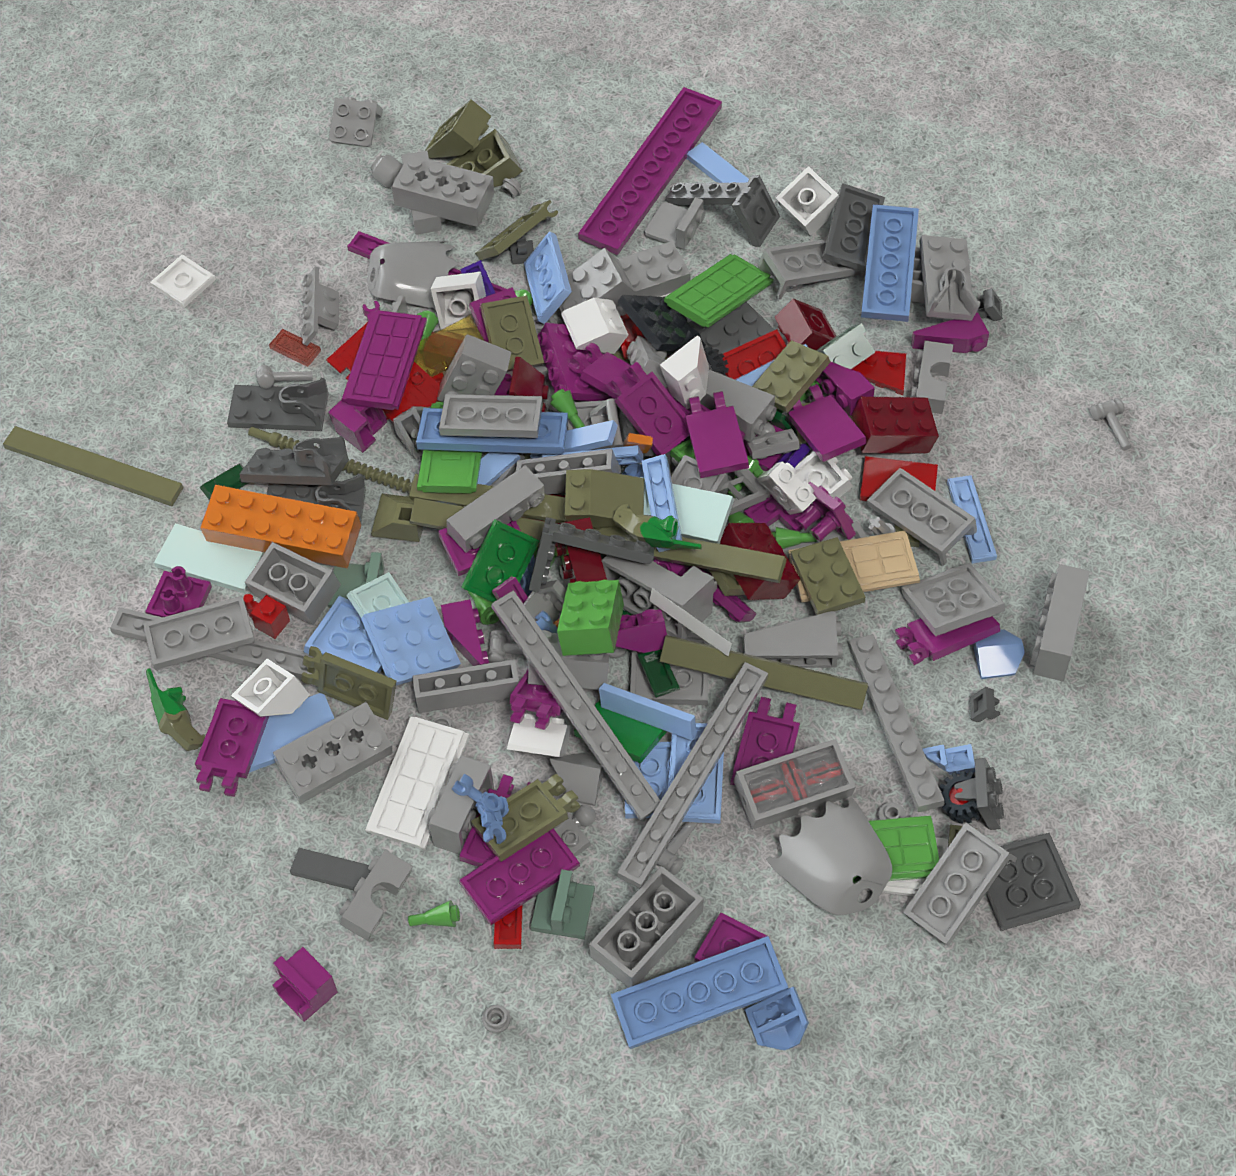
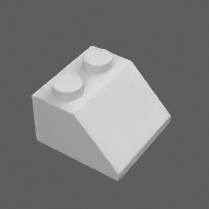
[776,166,839,236]
[431,272,486,330]
[561,298,628,354]
[660,336,709,409]
[231,659,310,717]
[507,713,571,757]

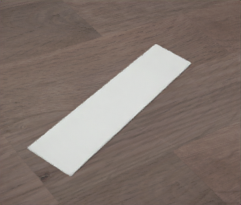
[649,588,732,656]

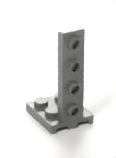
[666,175,780,247]
[529,517,654,592]

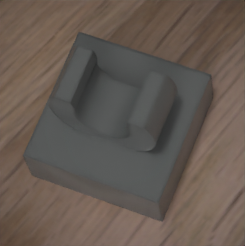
[510,236,534,265]
[976,288,1003,321]
[970,687,1001,722]

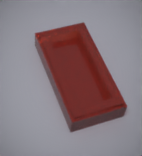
[269,329,321,367]

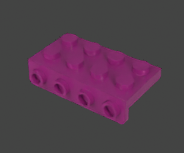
[537,323,615,401]

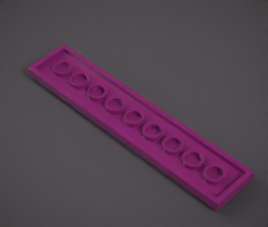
[578,87,722,255]

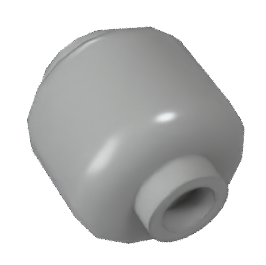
[371,155,403,188]

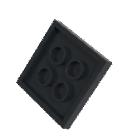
[617,295,706,351]

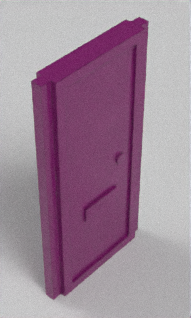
[342,310,427,410]

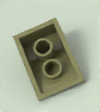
[425,99,491,158]
[447,129,523,187]
[565,469,644,527]

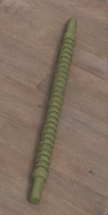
[248,427,413,494]

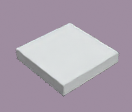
[150,255,216,308]

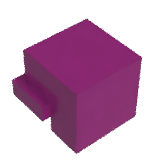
[328,400,387,453]
[272,947,338,1022]

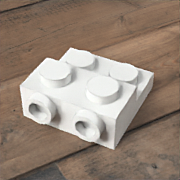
[794,451,853,508]
[757,461,816,515]

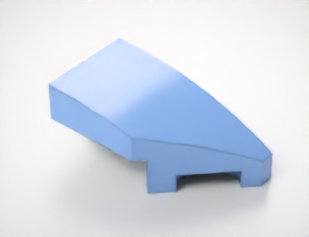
[923,744,975,775]

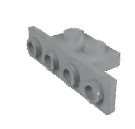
[301,266,339,346]

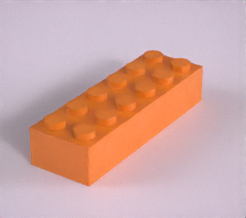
[200,485,361,569]

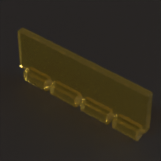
[414,315,484,377]

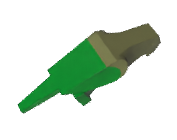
[613,504,702,550]
[146,668,205,751]

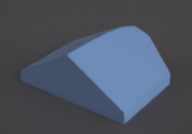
[972,629,1025,679]
[744,987,809,1050]

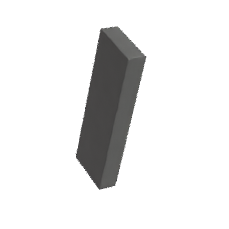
[290,848,371,891]

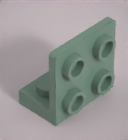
[328,552,385,608]

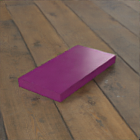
[459,828,580,926]

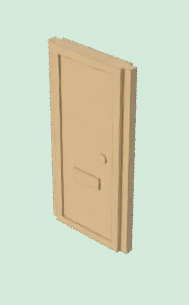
[788,531,920,603]

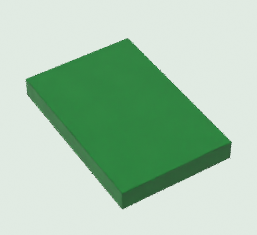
[461,519,540,603]
[574,700,667,764]

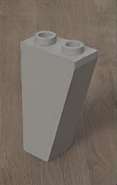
[700,370,776,442]
[744,611,842,668]

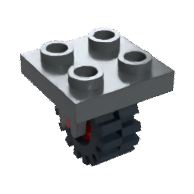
[939,758,1004,830]

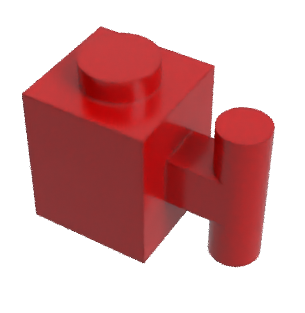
[243,594,290,639]

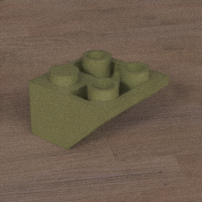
[371,493,423,542]

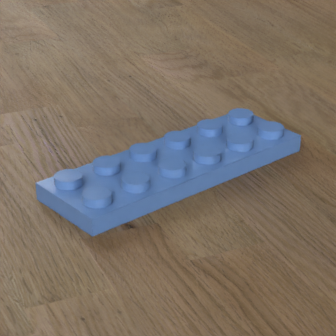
[861,204,919,322]
[416,408,568,454]
[611,936,789,1049]

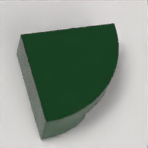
[771,411,795,433]

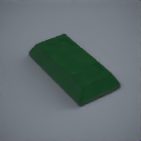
[200,463,249,501]
[638,649,680,698]

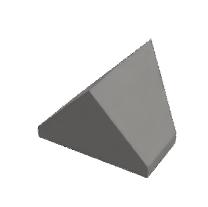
[393,406,431,459]
[549,753,605,806]

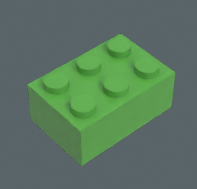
[557,580,624,656]

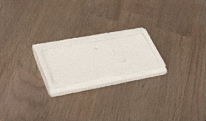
[365,717,470,850]

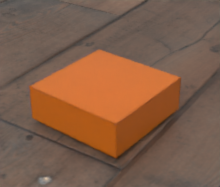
[623,433,653,454]

